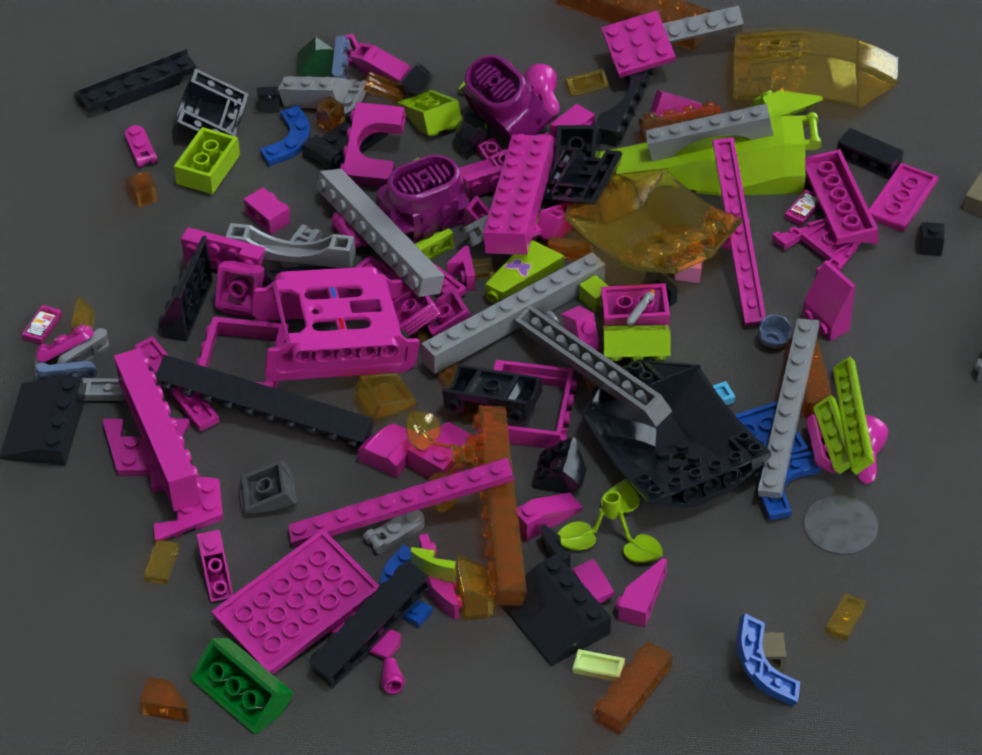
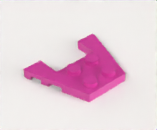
[772,218,861,275]
[103,419,190,476]
[150,470,223,545]

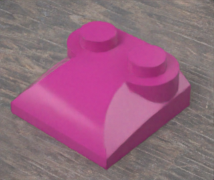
[426,288,472,337]

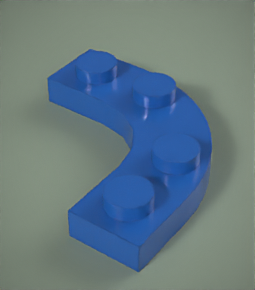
[260,105,311,167]
[760,451,821,521]
[380,544,433,628]
[736,613,800,706]

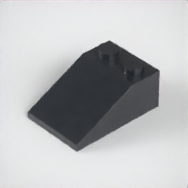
[554,125,602,165]

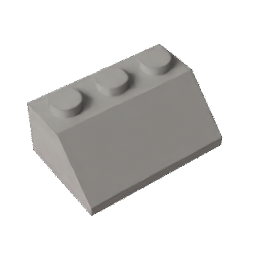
[278,76,351,109]

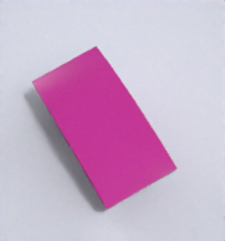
[476,137,507,167]
[573,559,615,603]

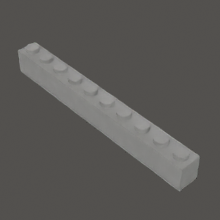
[316,169,445,297]
[421,252,606,374]
[515,305,672,427]

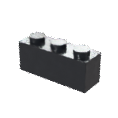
[837,128,904,179]

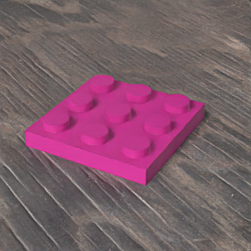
[601,11,676,78]

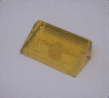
[564,68,609,97]
[70,297,96,333]

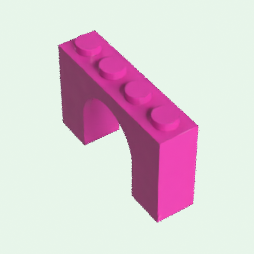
[340,102,406,187]

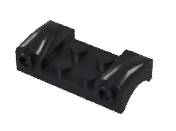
[302,108,389,170]
[442,364,543,423]

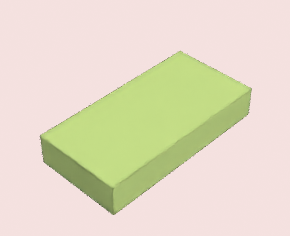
[573,649,625,683]

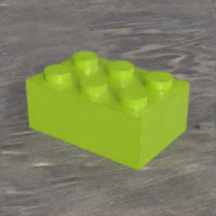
[174,127,240,194]
[603,325,671,361]

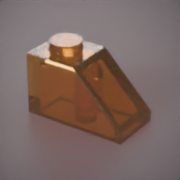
[124,171,158,207]
[139,677,190,723]

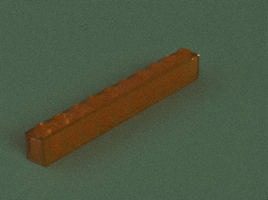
[472,405,527,606]

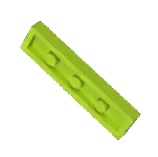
[813,395,850,474]

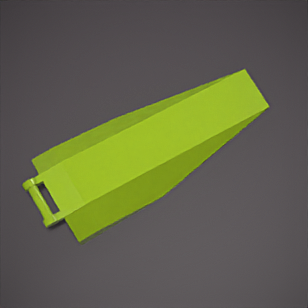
[599,112,822,196]

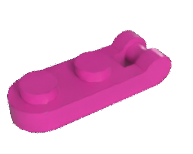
[125,125,158,168]
[36,324,94,362]

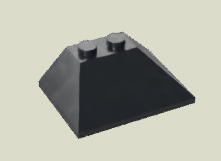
[173,68,249,137]
[542,147,623,206]

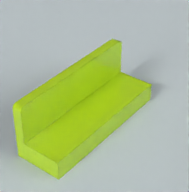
[415,228,454,260]

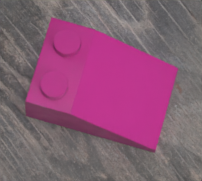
[802,260,856,341]
[407,422,485,480]

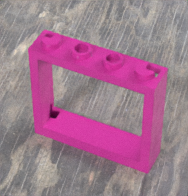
[196,317,290,389]
[480,360,578,449]

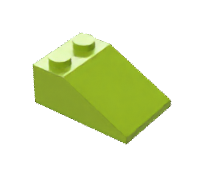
[397,90,462,136]
[748,90,823,118]

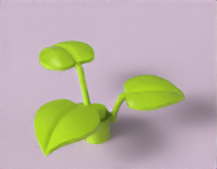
[557,479,663,563]

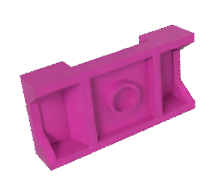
[181,227,266,283]

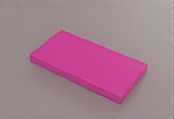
[869,163,939,232]

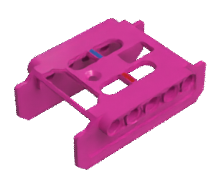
[251,267,420,381]

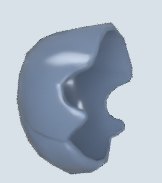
[758,315,792,349]

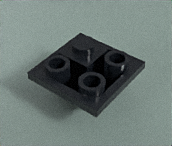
[532,437,587,494]

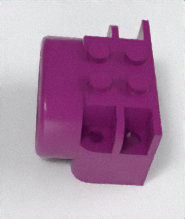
[460,55,554,142]
[376,155,469,243]

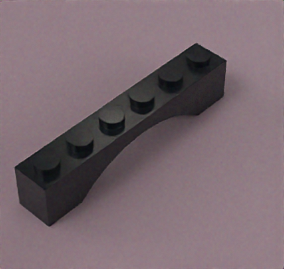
[595,67,655,147]

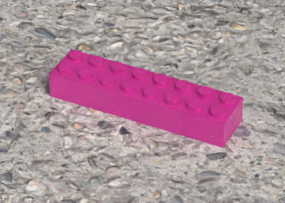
[483,134,554,255]
[114,348,202,511]

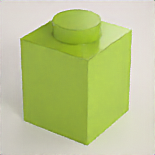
[579,275,609,313]

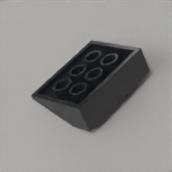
[158,236,213,342]
[0,375,86,466]
[499,554,611,667]

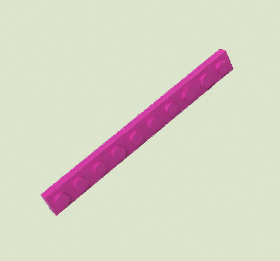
[713,137,766,327]
[288,458,514,547]

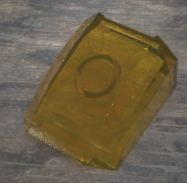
[355,372,418,419]

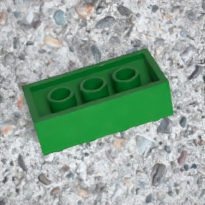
[190,638,294,734]

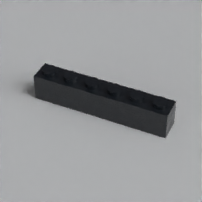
[308,560,432,688]

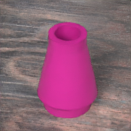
[381,658,405,694]

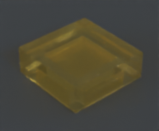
[472,257,494,279]

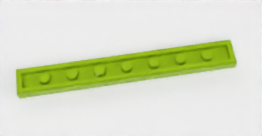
[833,357,875,475]

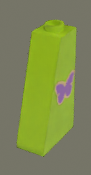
[485,240,564,303]

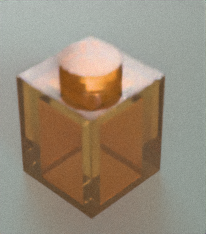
[315,96,345,132]

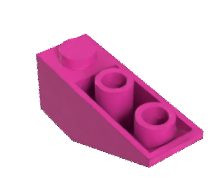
[350,42,412,82]
[197,529,233,603]

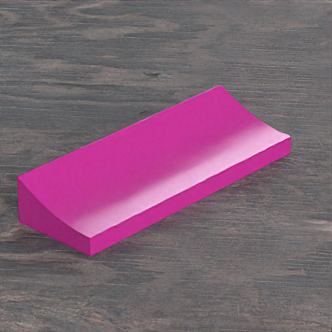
[805,149,878,245]

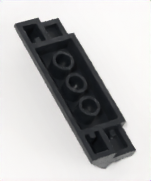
[74,49,197,113]

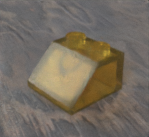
[456,555,497,621]

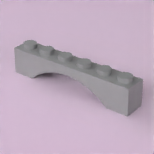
[663,6,744,44]
[646,104,773,161]
[226,223,356,268]

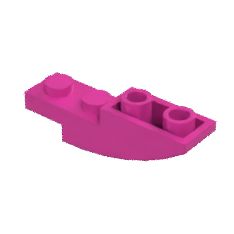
[419,533,462,619]

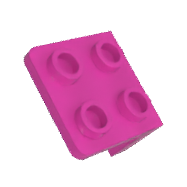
[459,159,503,199]

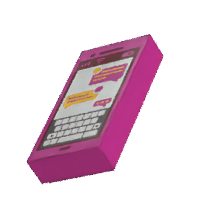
[784,190,820,227]
[22,305,62,344]

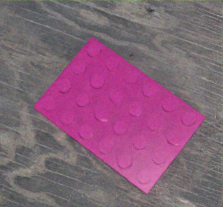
[211,529,379,674]

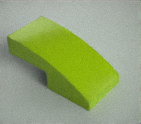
[410,547,457,583]

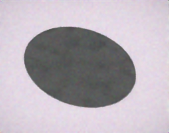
[804,496,878,554]

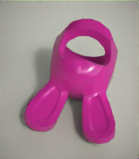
[524,64,560,117]
[833,415,888,484]

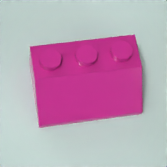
[601,283,670,326]

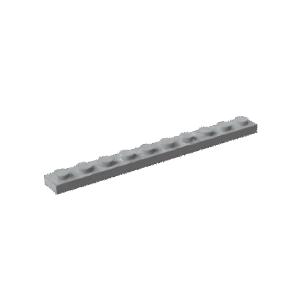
[758,319,820,498]

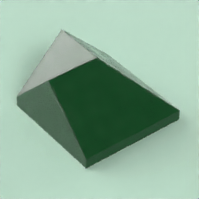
[297,37,334,77]

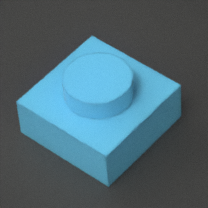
[713,382,735,405]

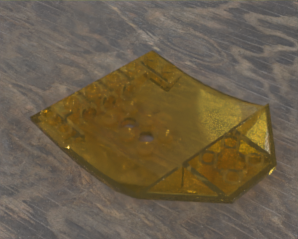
[733,26,898,109]
[564,168,742,274]

